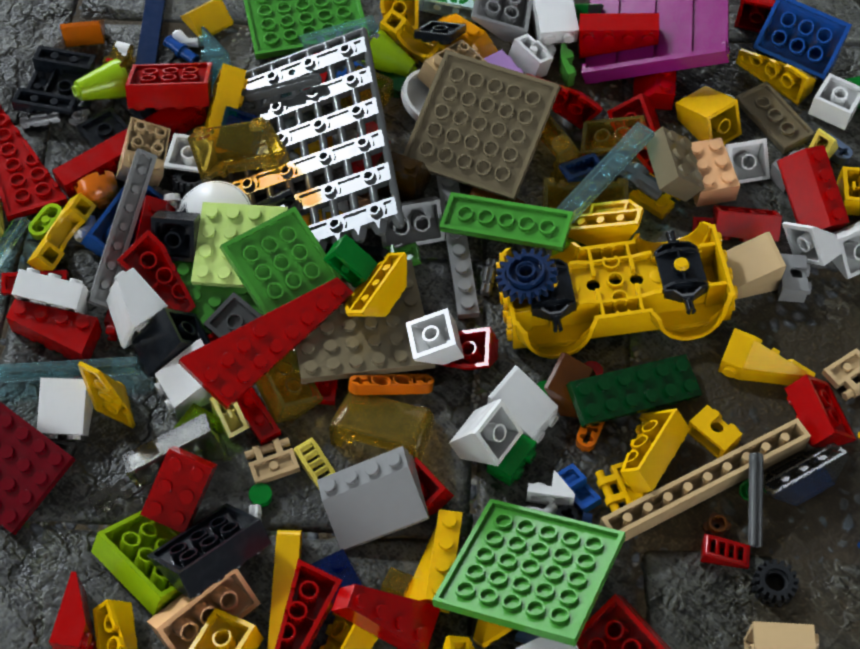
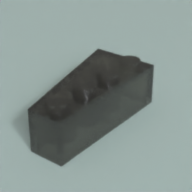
[122,413,231,488]

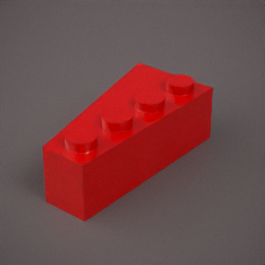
[579,13,659,59]
[331,584,440,649]

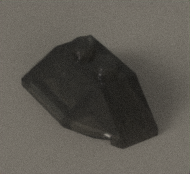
[763,443,849,506]

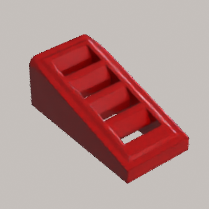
[700,534,750,569]

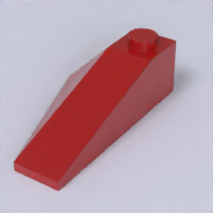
[117,230,196,313]
[436,327,498,370]

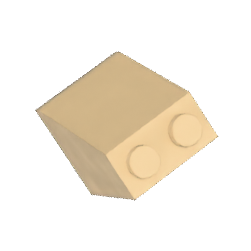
[726,232,786,300]
[744,621,819,649]

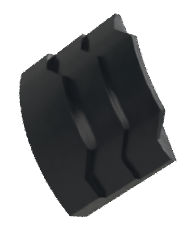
[11,45,96,115]

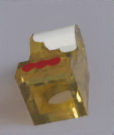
[102,41,134,70]

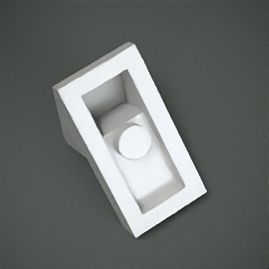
[526,470,575,506]

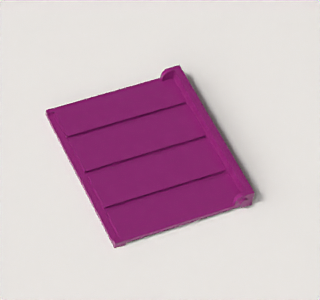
[581,0,730,84]

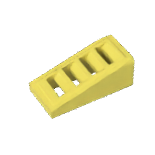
[293,437,335,490]

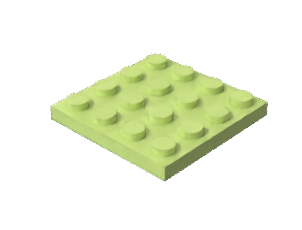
[191,202,289,288]

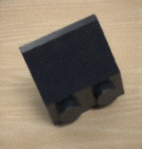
[151,210,200,262]

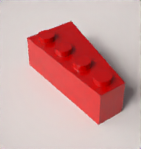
[6,299,102,364]
[275,559,342,649]

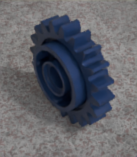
[496,248,558,304]

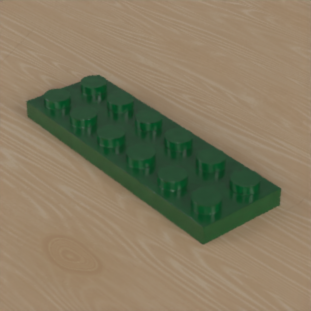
[566,354,702,427]

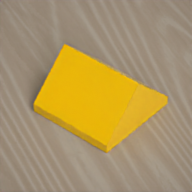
[181,0,234,41]

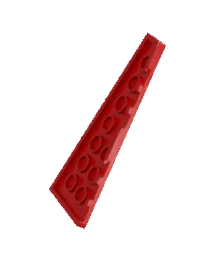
[0,105,68,221]
[178,277,353,410]

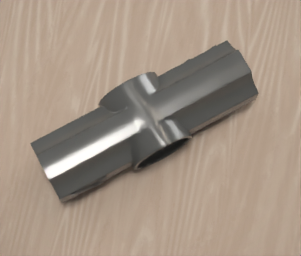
[605,151,663,201]

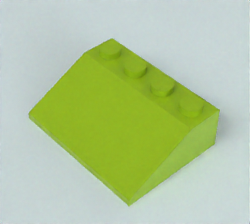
[91,510,182,616]

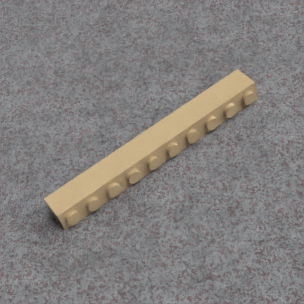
[599,418,811,542]

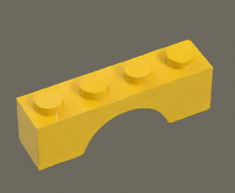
[379,8,447,63]
[26,193,97,271]

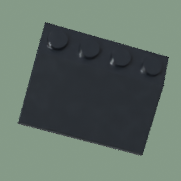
[147,503,272,599]

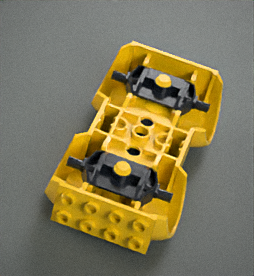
[496,221,738,359]

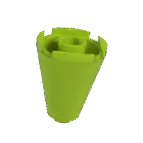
[361,30,418,78]
[72,58,128,100]

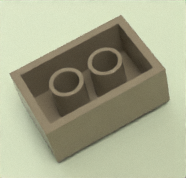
[644,126,705,202]

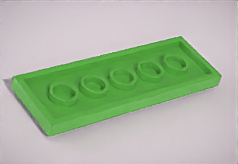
[439,192,574,252]

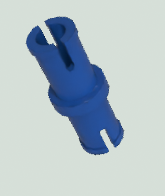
[163,35,200,63]

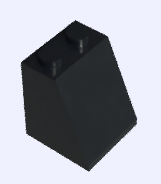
[132,308,210,377]

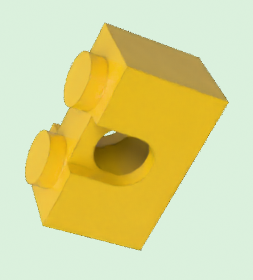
[688,405,743,458]

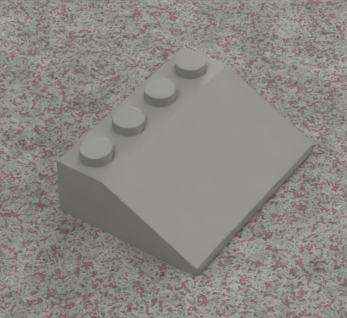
[471,0,533,43]
[317,446,430,552]

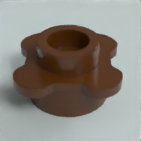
[703,513,731,538]

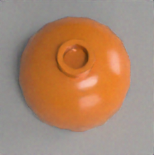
[74,170,119,209]

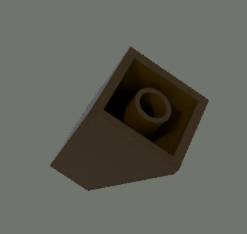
[376,151,432,202]

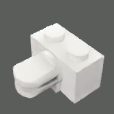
[508,33,556,78]

